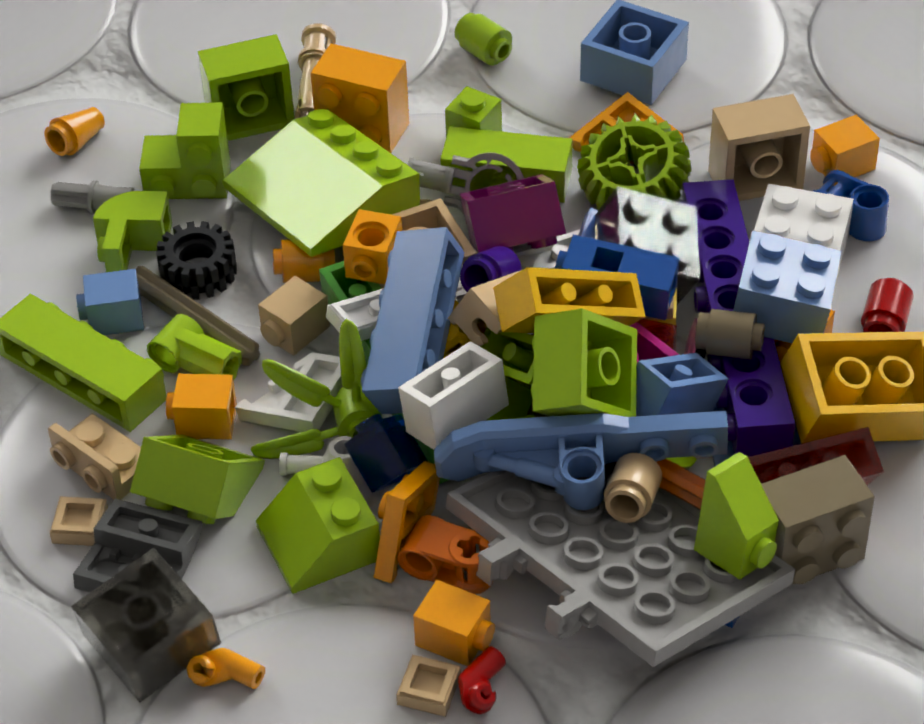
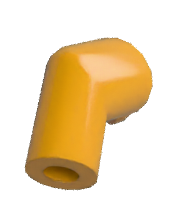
[186,648,266,689]

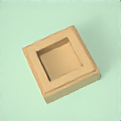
[50,496,108,546]
[396,654,461,717]

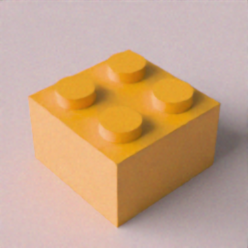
[311,43,410,153]

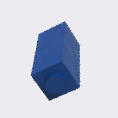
[555,234,680,320]

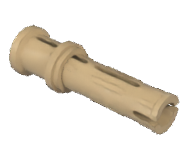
[295,23,336,119]

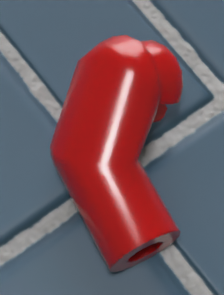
[458,646,506,714]

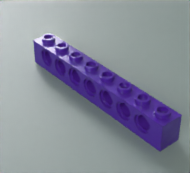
[675,179,795,459]

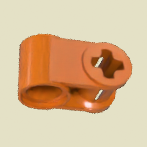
[397,515,493,594]

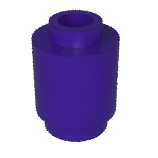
[460,246,522,292]

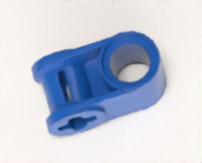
[812,170,889,241]

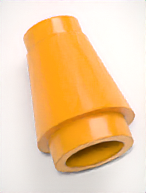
[44,107,105,156]

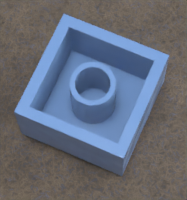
[580,0,689,105]
[733,230,842,343]

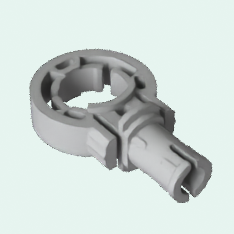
[408,152,524,214]

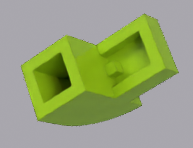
[93,191,172,272]

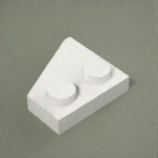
[235,352,343,432]

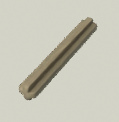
[136,266,260,366]

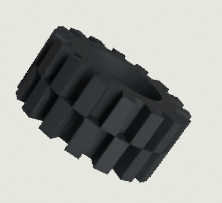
[156,221,237,300]

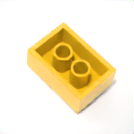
[780,331,924,444]

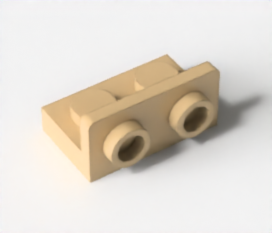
[48,413,141,500]

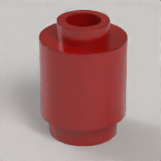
[861,278,914,333]

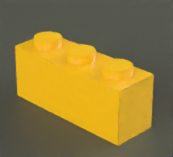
[493,267,646,333]

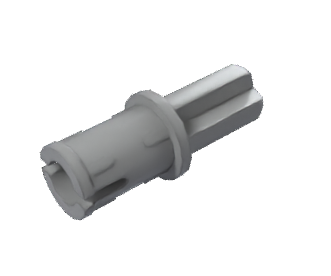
[50,181,135,214]

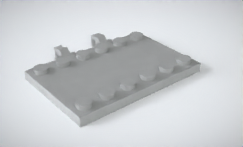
[446,462,795,667]

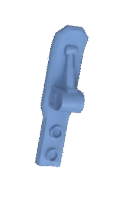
[434,411,728,510]

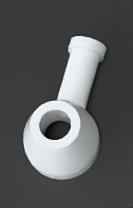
[279,436,368,487]

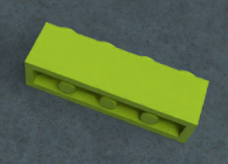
[0,293,167,432]

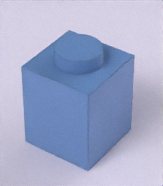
[76,269,144,335]

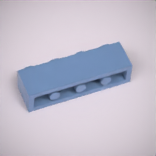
[361,227,465,414]

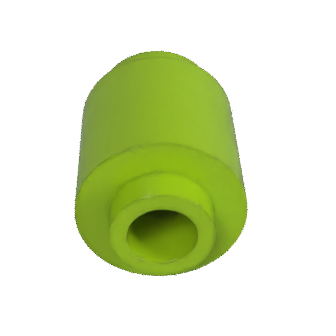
[454,13,512,66]

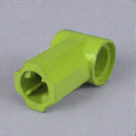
[147,314,242,381]

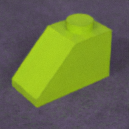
[694,452,779,580]

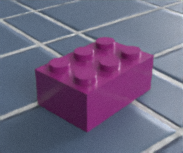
[459,174,566,253]

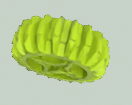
[577,114,692,223]

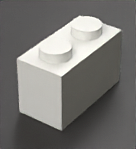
[398,341,509,449]

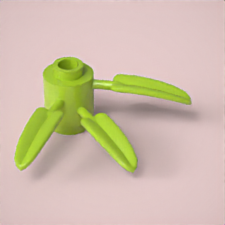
[251,318,385,459]

